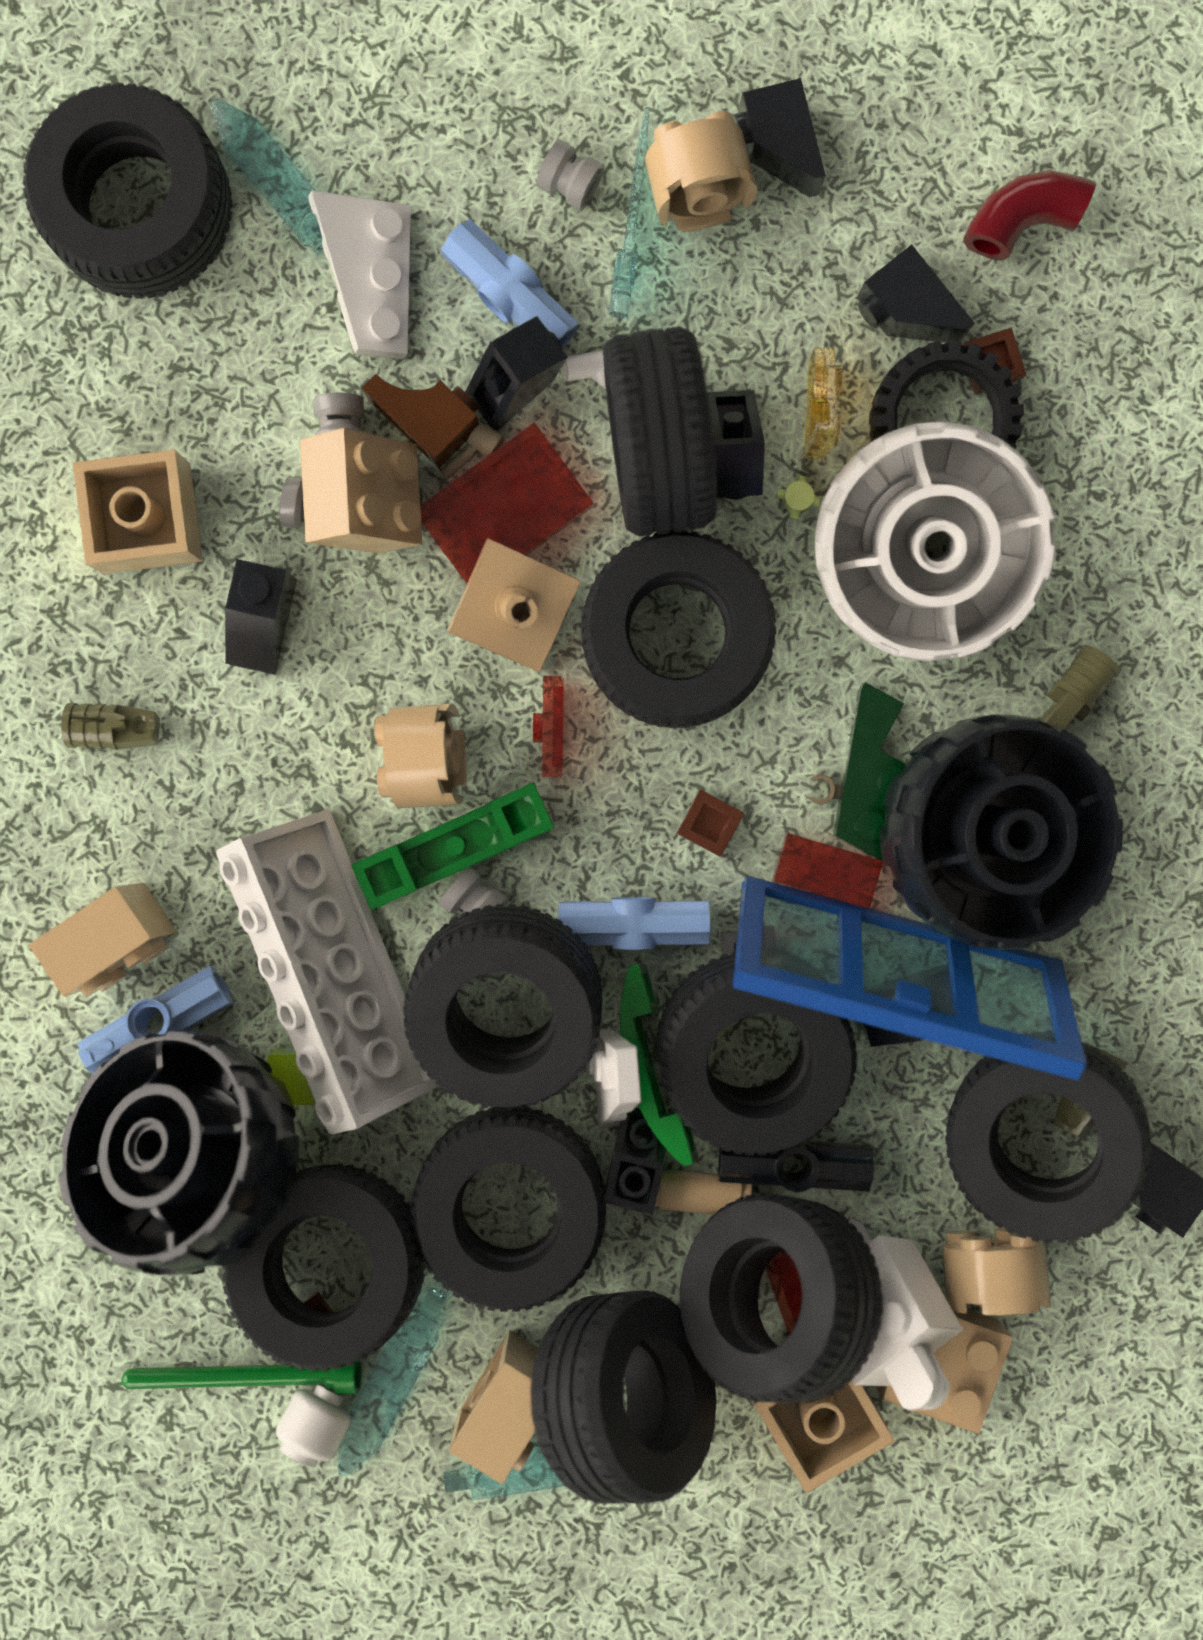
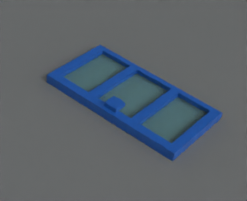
[733,875,1086,1080]

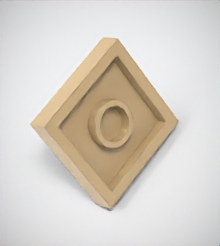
[447,538,581,672]

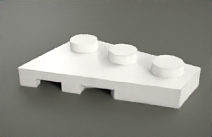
[308,190,411,359]
[586,1029,640,1129]

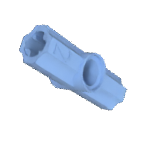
[440,219,578,348]
[558,897,710,950]
[77,966,234,1074]

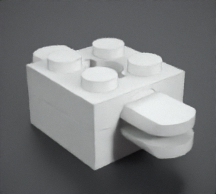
[848,1219,963,1410]

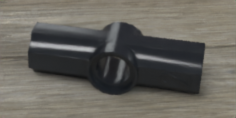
[718,1140,874,1193]

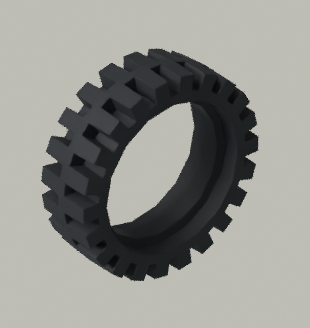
[869,340,1024,449]

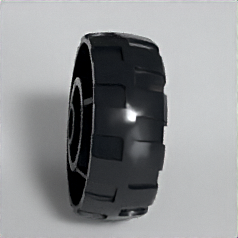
[879,714,1123,950]
[59,1030,299,1276]

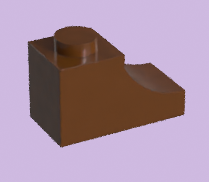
[362,374,479,469]

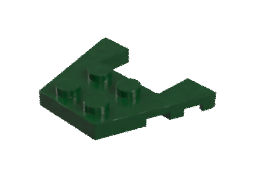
[833,682,906,863]

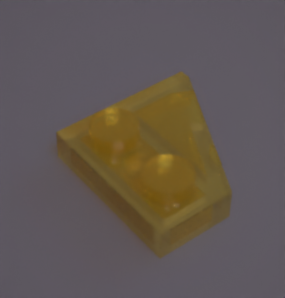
[803,347,842,460]

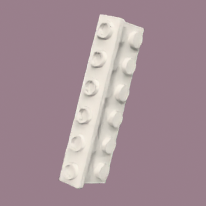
[217,809,438,1135]

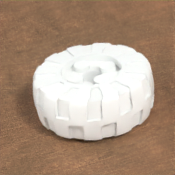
[814,422,1056,662]

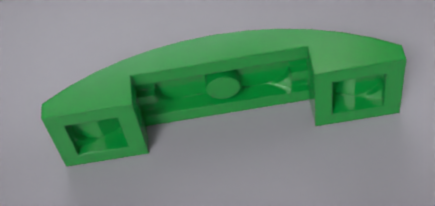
[351,782,555,910]
[620,963,699,1166]

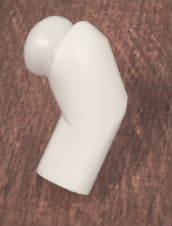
[563,351,606,390]

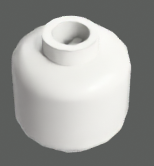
[276,1385,352,1467]

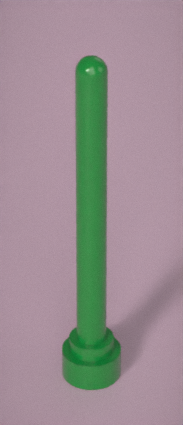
[121,1361,362,1395]

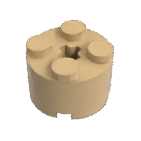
[645,111,757,232]
[374,703,467,809]
[942,1228,1051,1315]

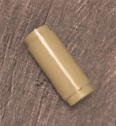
[655,1169,752,1215]

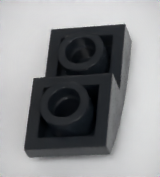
[603,1107,666,1215]

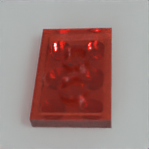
[420,422,594,584]

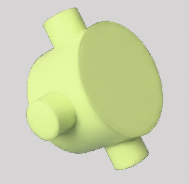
[777,476,820,520]

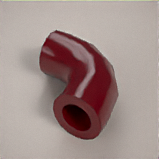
[963,170,1096,260]

